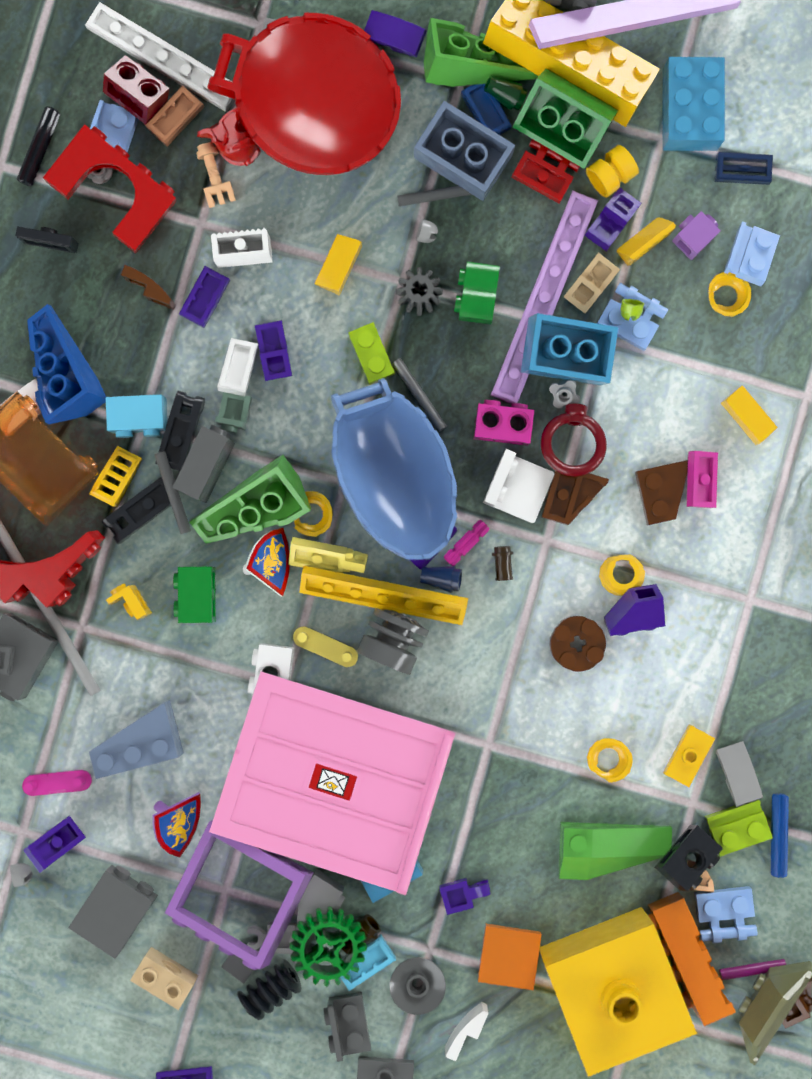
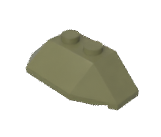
[738,961,812,1065]

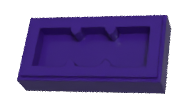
[179,266,231,328]

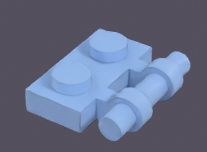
[597,283,668,351]
[694,886,758,943]

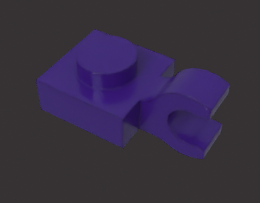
[439,878,491,915]

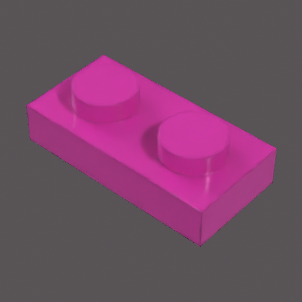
[687,451,718,508]

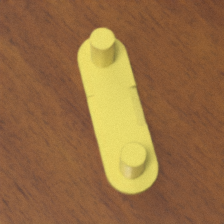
[293,627,358,667]

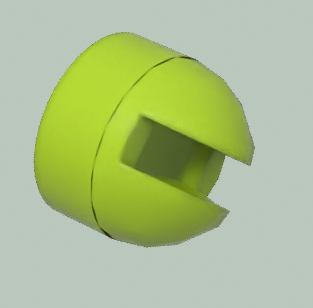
[620,299,644,321]

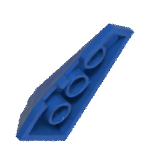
[27,304,106,424]

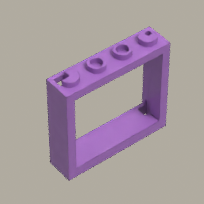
[165,820,314,970]

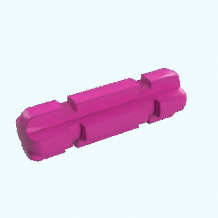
[444,520,489,566]

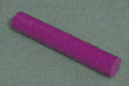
[719,959,786,981]

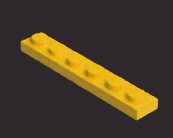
[299,566,468,625]

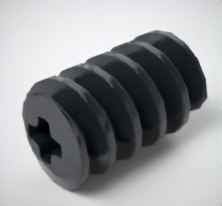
[237,959,302,1020]

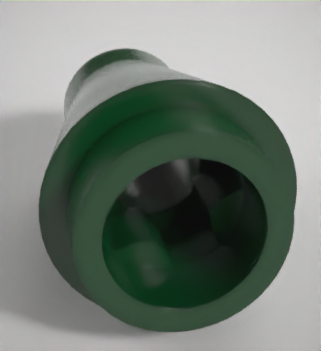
[484,75,527,110]

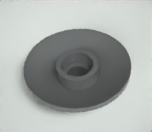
[390,957,446,1015]

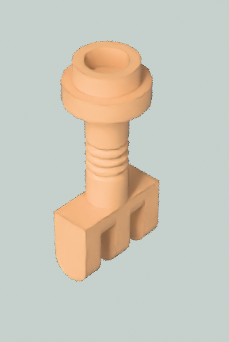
[196,142,236,208]

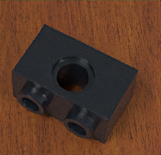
[655,825,723,892]

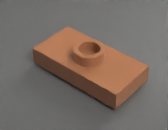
[145,86,204,147]

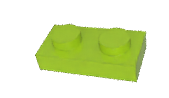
[348,322,395,385]

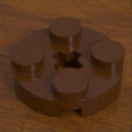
[549,616,606,672]

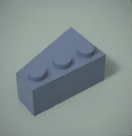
[89,700,184,779]

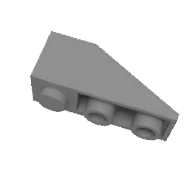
[293,868,345,964]

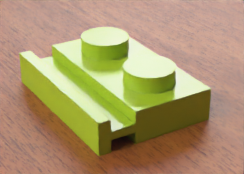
[704,800,773,857]

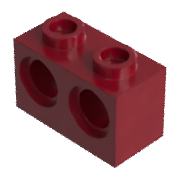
[103,55,169,125]

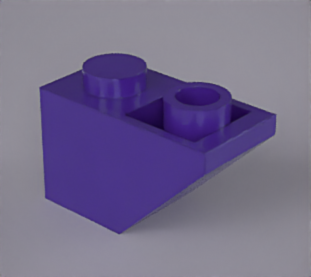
[604,584,666,636]

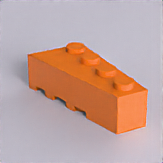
[648,892,736,1026]

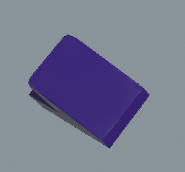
[23,815,86,873]

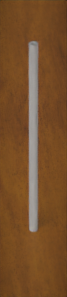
[0,520,101,696]

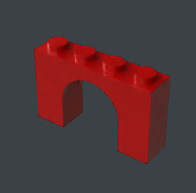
[43,124,176,253]

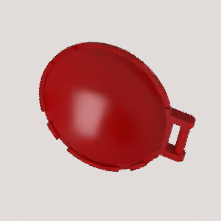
[207,12,401,175]

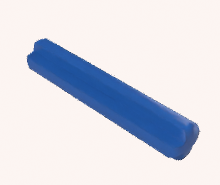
[771,793,789,878]

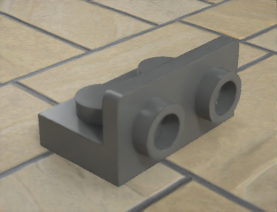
[324,992,371,1062]

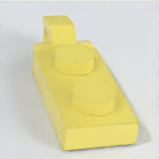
[288,537,368,573]

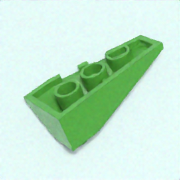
[423,18,538,87]
[189,455,311,544]
[559,822,672,880]

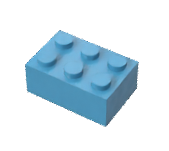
[662,57,725,151]
[521,313,619,386]

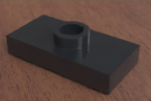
[15,226,79,253]

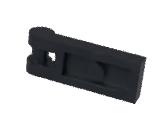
[155,390,205,471]
[102,476,171,545]

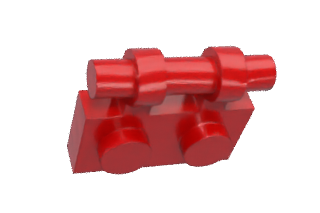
[512,139,580,204]

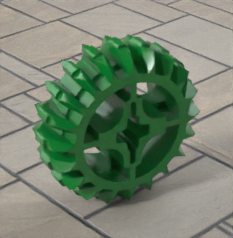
[289,906,367,987]

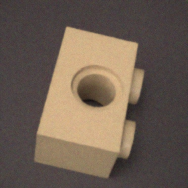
[130,947,199,1010]

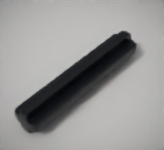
[17,106,60,186]

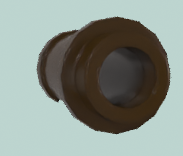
[492,546,514,581]

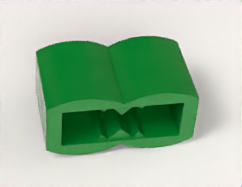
[454,261,500,325]

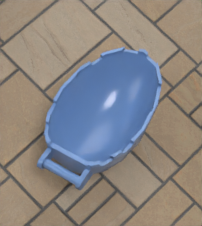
[331,378,457,560]

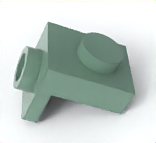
[215,392,252,433]

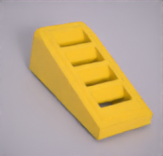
[89,446,143,508]

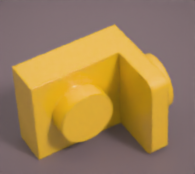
[106,583,152,620]

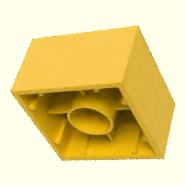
[539,907,697,1077]

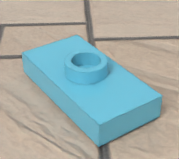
[340,934,396,991]

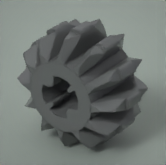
[396,267,443,316]

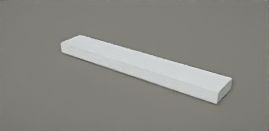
[85,2,235,113]

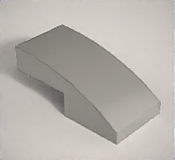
[716,741,763,807]

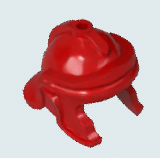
[197,107,261,166]

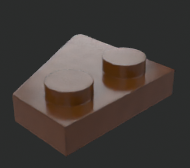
[541,471,609,525]

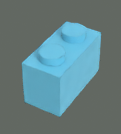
[106,394,168,438]

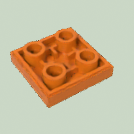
[477,924,542,990]

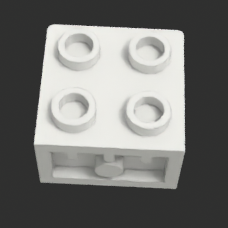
[483,449,554,523]

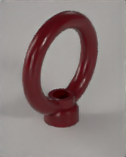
[541,403,607,477]

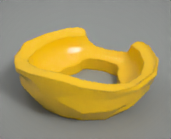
[708,272,751,317]
[294,491,333,537]
[599,554,645,596]
[587,738,633,783]

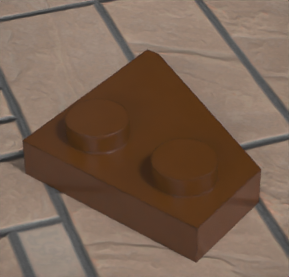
[635,460,688,526]

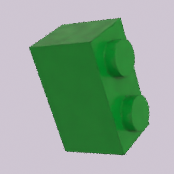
[173,566,216,623]

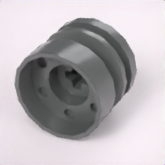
[356,607,429,675]

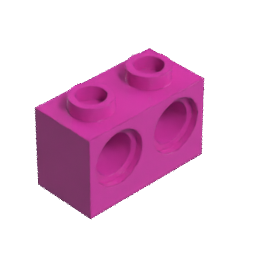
[473,400,534,446]

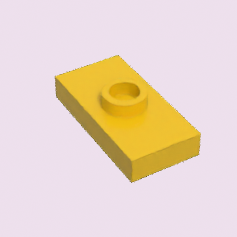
[663,724,715,787]

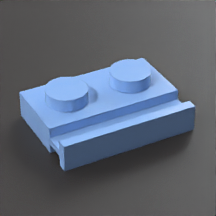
[90,100,139,152]
[724,221,780,287]

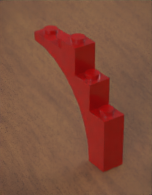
[0,530,105,608]

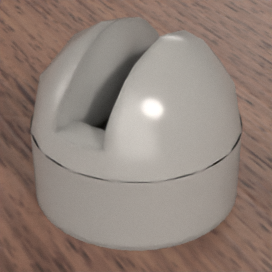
[416,219,438,243]
[10,863,33,887]

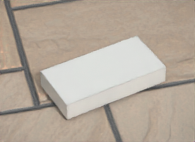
[217,338,258,397]

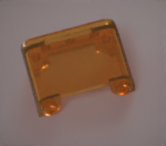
[0,391,99,526]

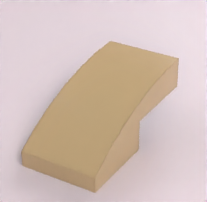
[564,253,620,314]

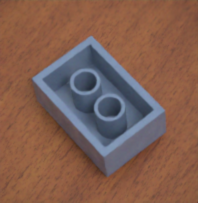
[414,101,515,202]

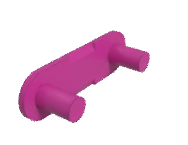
[22,770,92,796]

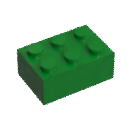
[513,68,618,169]

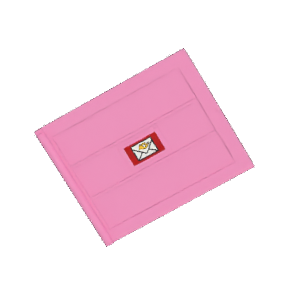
[209,672,456,895]

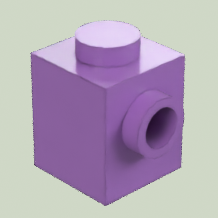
[672,211,721,260]

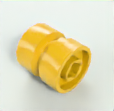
[586,145,639,198]

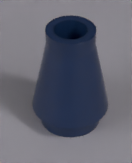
[420,566,462,593]

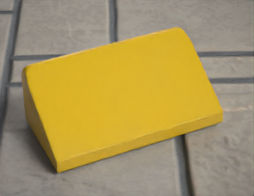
[616,217,676,266]
[315,234,362,296]
[721,385,778,445]

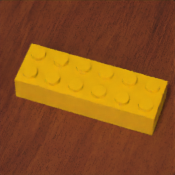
[483,0,660,127]

